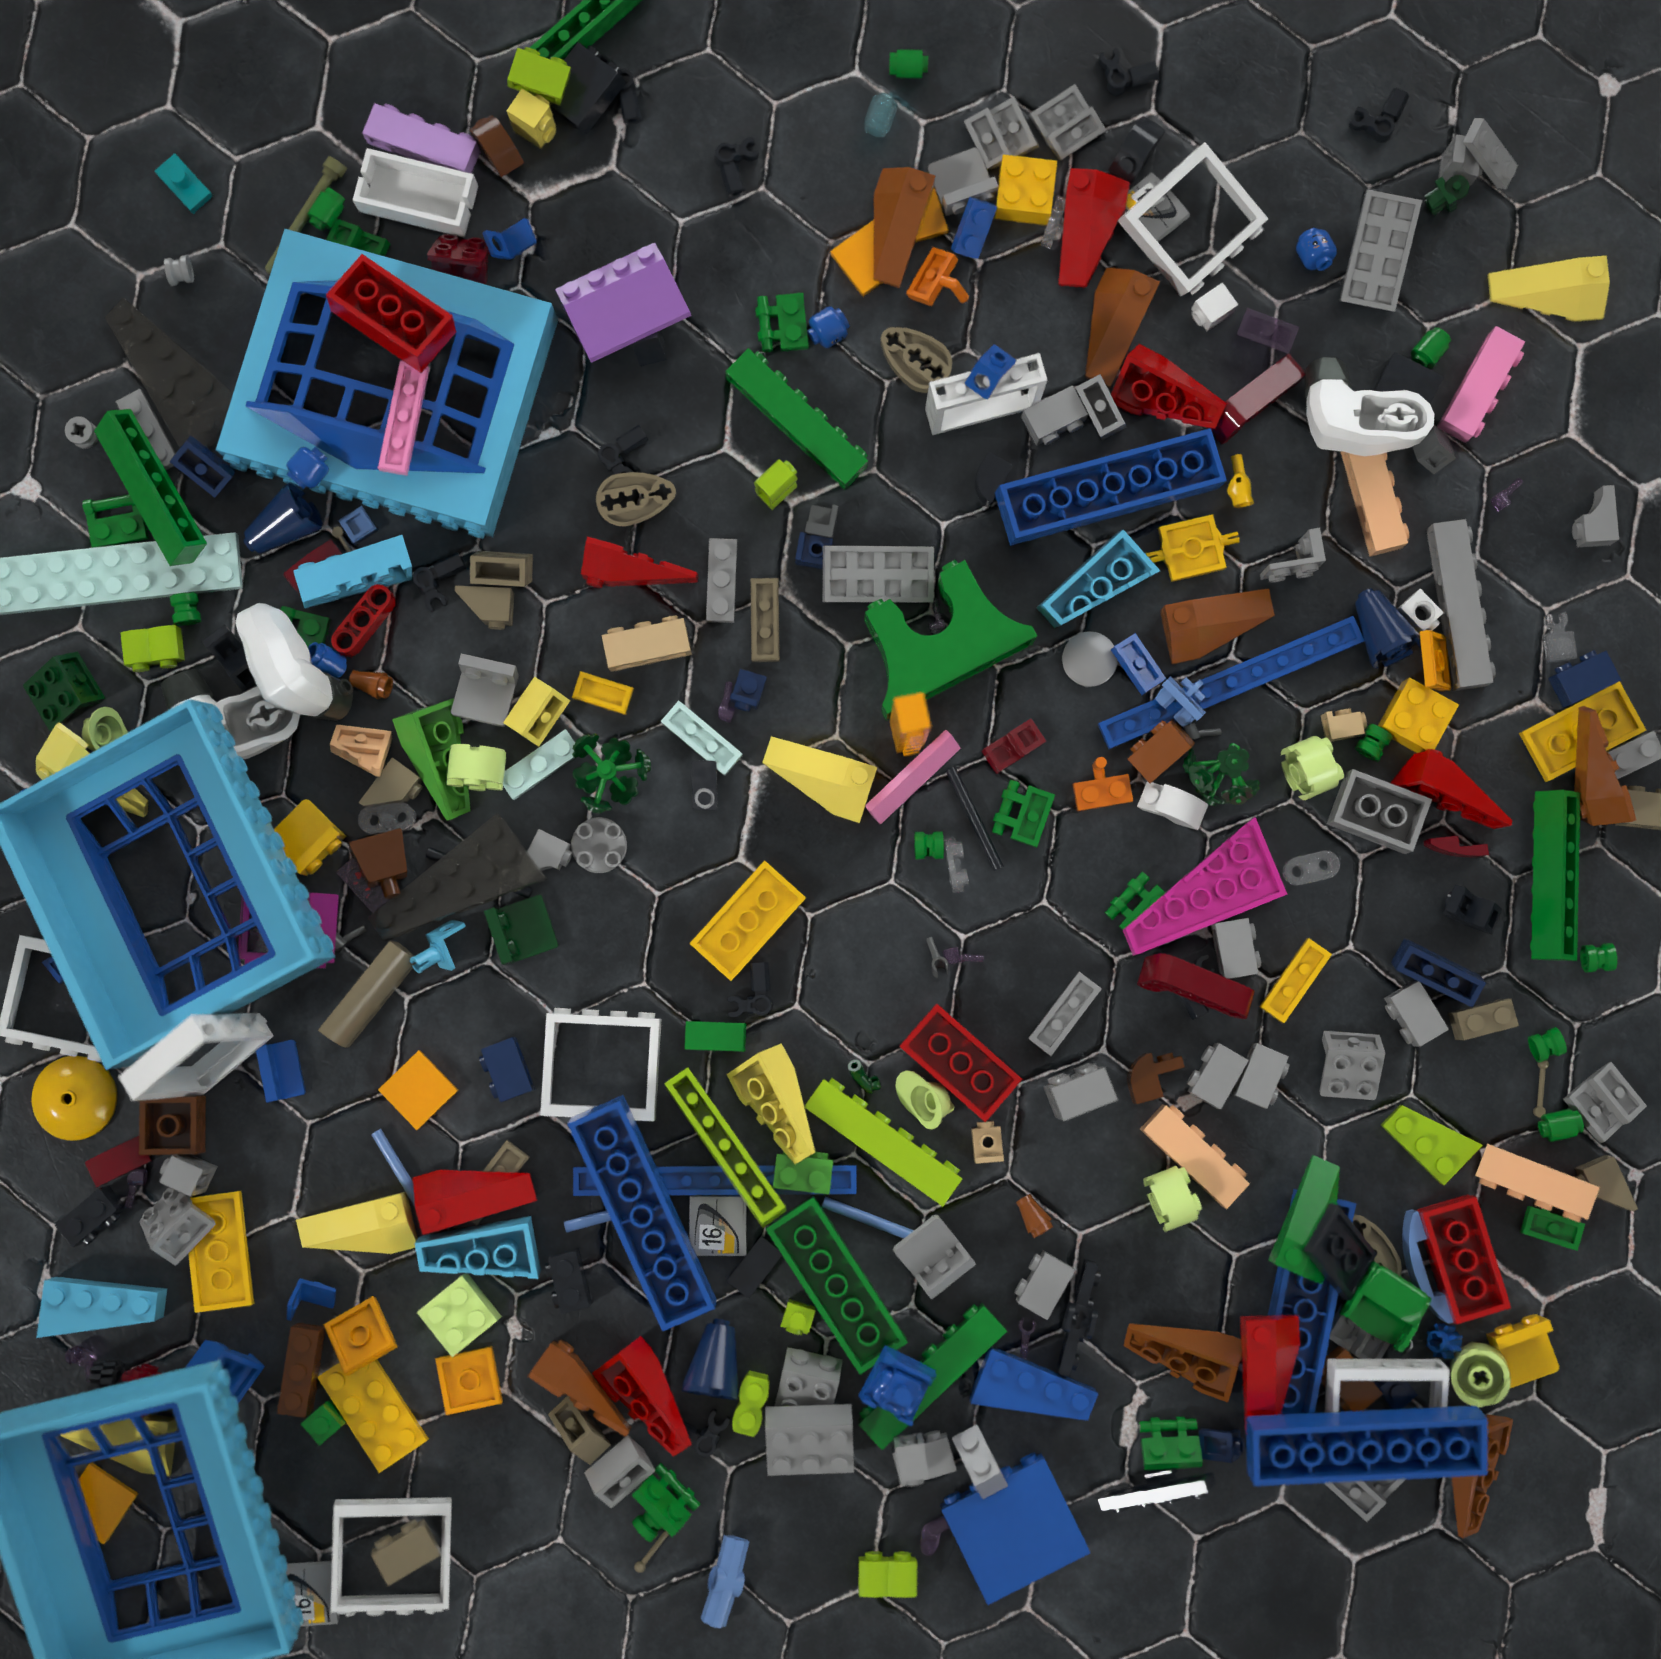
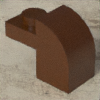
[469,115,524,177]
[1127,1052,1185,1104]

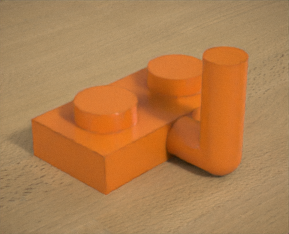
[906,247,969,306]
[1073,757,1133,812]

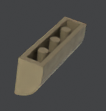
[318,941,416,1048]

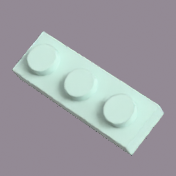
[661,700,743,776]
[503,729,575,800]

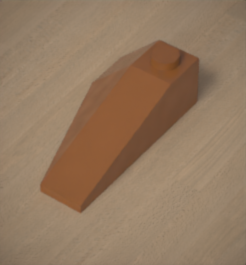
[874,167,936,288]
[1085,268,1160,388]
[1160,589,1274,664]
[1574,706,1636,826]
[1124,1324,1242,1402]
[528,1339,632,1437]
[1452,1414,1513,1538]

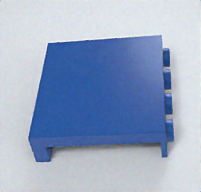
[940,1453,1091,1605]

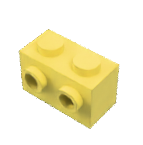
[507,89,556,149]
[503,677,570,747]

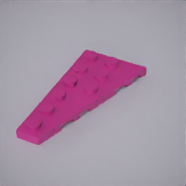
[1123,817,1287,956]

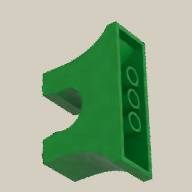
[864,560,1037,721]

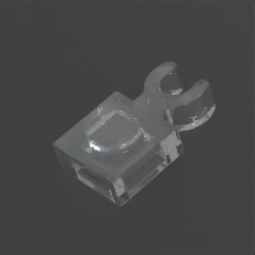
[1041,195,1066,249]
[1543,612,1578,663]

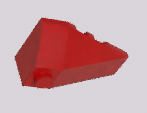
[1059,168,1130,287]
[1111,344,1227,429]
[581,536,699,588]
[1390,749,1513,829]
[413,1169,537,1235]
[1240,1315,1300,1433]
[592,1336,692,1456]

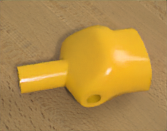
[1227,454,1254,508]

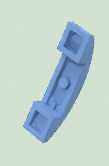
[1402,1209,1453,1324]

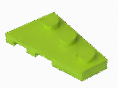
[1381,1105,1483,1185]

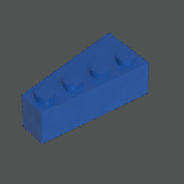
[968,1346,1098,1421]

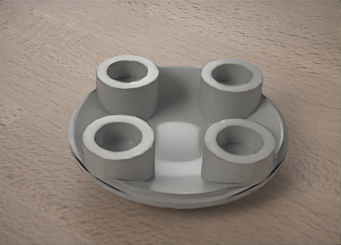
[1062,632,1118,688]
[571,817,627,873]

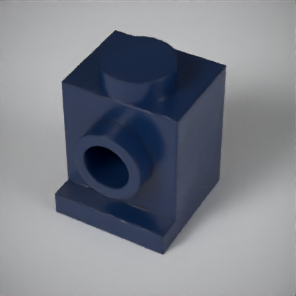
[795,532,833,569]

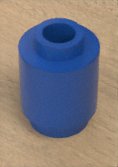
[308,642,347,678]

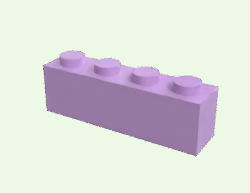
[362,103,480,173]

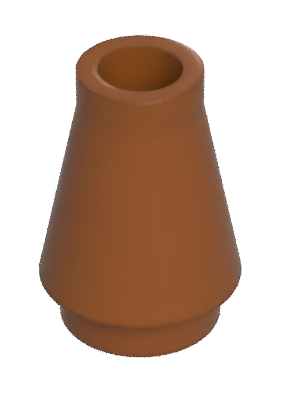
[349,670,393,699]
[1016,1194,1053,1238]

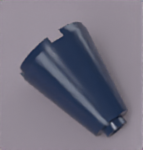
[243,482,323,554]
[1355,588,1421,669]
[682,1319,739,1400]

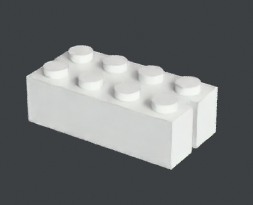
[353,148,478,237]

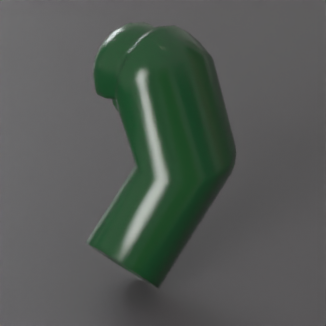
[848,1059,881,1094]

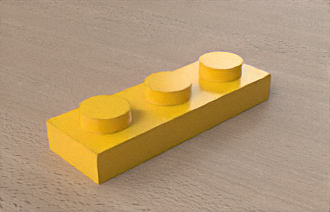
[1259,938,1332,1023]

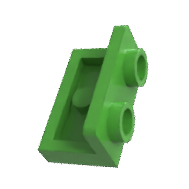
[773,1151,833,1194]

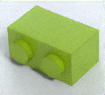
[507,47,571,105]

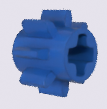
[1426,1323,1463,1359]

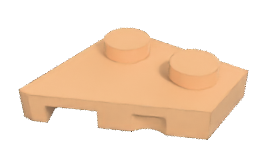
[330,725,392,777]

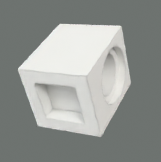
[1191,283,1238,331]
[1397,589,1444,634]

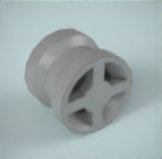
[164,255,194,286]
[65,417,98,449]

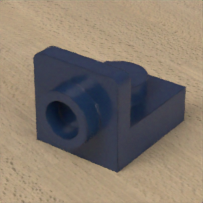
[730,669,767,712]
[1374,1380,1418,1410]
[1199,1428,1244,1463]

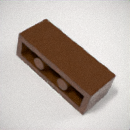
[277,1323,326,1418]

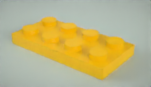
[1519,681,1646,782]
[689,860,806,981]
[188,1191,254,1313]
[317,1360,429,1473]

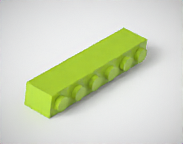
[664,1068,786,1228]
[804,1078,962,1207]

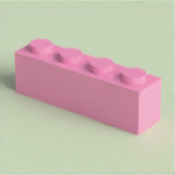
[1437,326,1525,443]

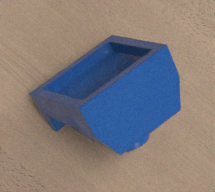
[185,1340,265,1403]
[858,1345,936,1426]

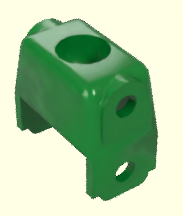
[1339,1261,1431,1352]

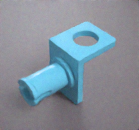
[410,920,466,973]

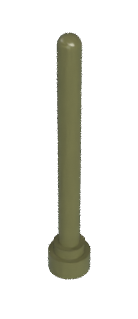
[265,156,347,274]

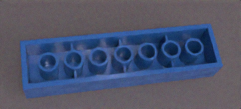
[995,428,1227,546]
[568,1095,717,1332]
[1268,1189,1356,1415]
[1246,1406,1487,1486]

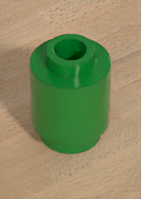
[889,49,928,78]
[307,187,345,231]
[1411,327,1451,369]
[1538,1109,1584,1142]

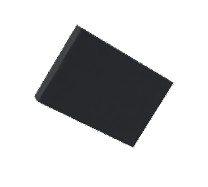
[1303,1203,1377,1301]

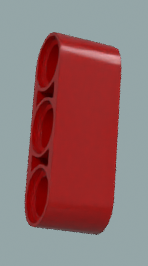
[331,584,396,657]

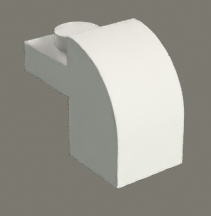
[1137,781,1208,830]

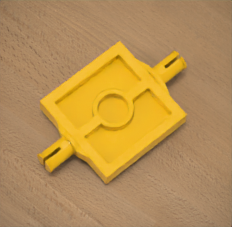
[1145,514,1240,582]

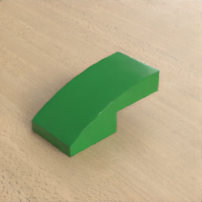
[326,219,391,256]
[685,1021,746,1052]

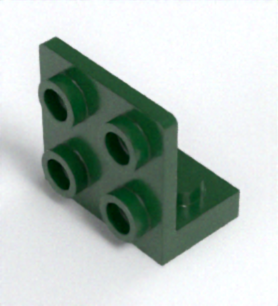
[23,652,105,731]
[484,895,559,965]

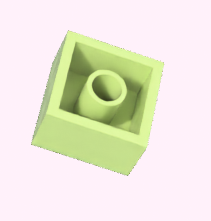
[417,1273,502,1357]

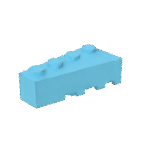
[293,535,413,609]

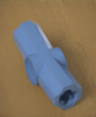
[701,1535,749,1628]

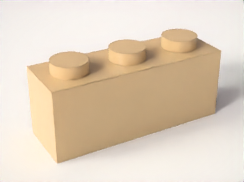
[602,616,692,672]

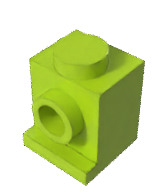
[780,1299,816,1335]

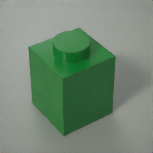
[301,1400,346,1446]

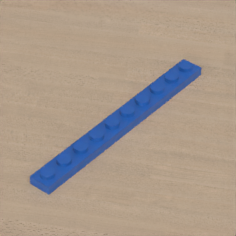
[1098,616,1364,749]
[573,1165,856,1196]

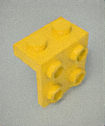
[274,799,346,876]
[1486,1314,1559,1388]

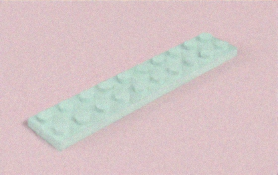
[0,532,243,615]

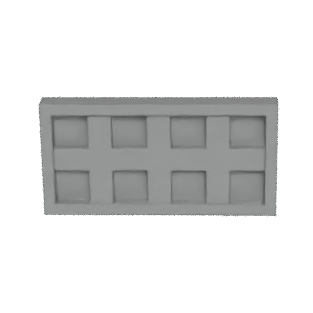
[1340,189,1422,312]
[823,546,934,602]

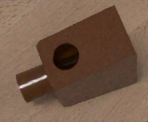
[349,828,407,899]

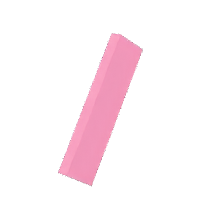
[378,360,430,476]
[865,730,961,825]

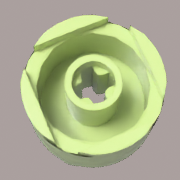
[1281,736,1344,800]
[447,744,506,791]
[1143,1166,1202,1232]
[1450,1342,1510,1407]

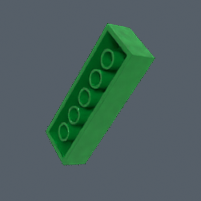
[766,1195,908,1374]

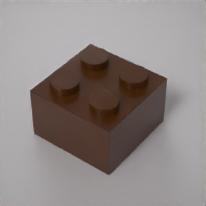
[139,1096,206,1155]

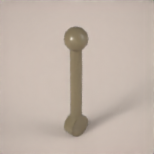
[332,527,352,553]
[1533,1060,1549,1117]
[634,1530,669,1573]

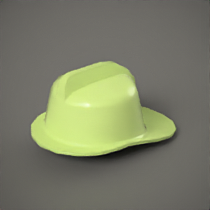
[82,707,128,752]
[895,1070,955,1130]

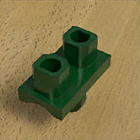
[1424,175,1469,216]

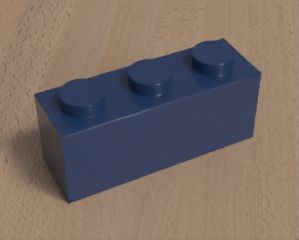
[1391,938,1486,1007]

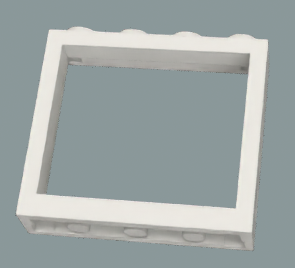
[1118,143,1268,296]
[925,353,1047,435]
[0,935,102,1062]
[540,1008,661,1121]
[119,1013,273,1101]
[1325,1359,1449,1413]
[331,1497,451,1616]

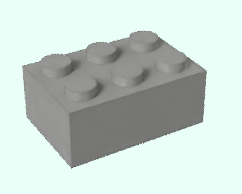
[1327,769,1432,854]
[1043,1063,1118,1121]
[765,1404,854,1476]

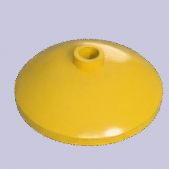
[31,1056,117,1141]

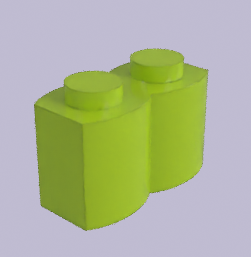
[754,459,798,510]
[120,625,185,672]
[733,1370,770,1437]
[858,1551,917,1598]

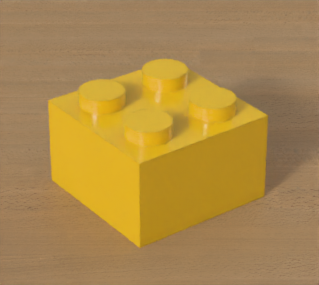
[994,154,1057,225]
[1378,678,1459,753]

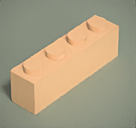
[1341,451,1409,556]
[1140,1104,1250,1209]
[1475,1144,1600,1222]

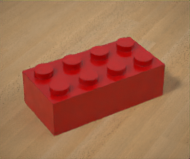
[326,254,456,373]
[899,1004,1023,1122]
[1416,1194,1511,1324]

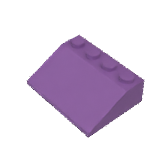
[555,243,692,363]

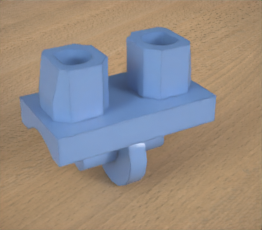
[1155,676,1206,727]

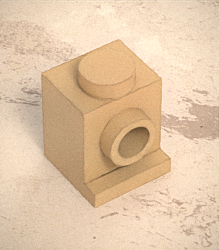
[1321,709,1367,742]
[971,1121,1004,1163]

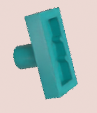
[155,153,213,214]

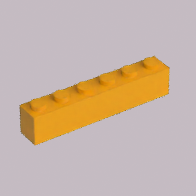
[889,692,931,757]

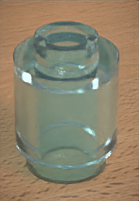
[864,93,898,137]

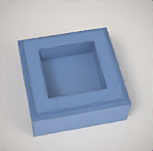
[338,506,378,545]

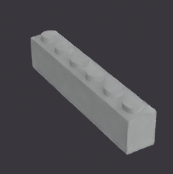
[1426,519,1496,691]

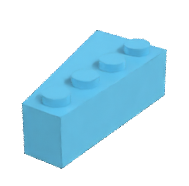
[1036,530,1160,628]
[415,1216,541,1279]
[37,1277,167,1338]

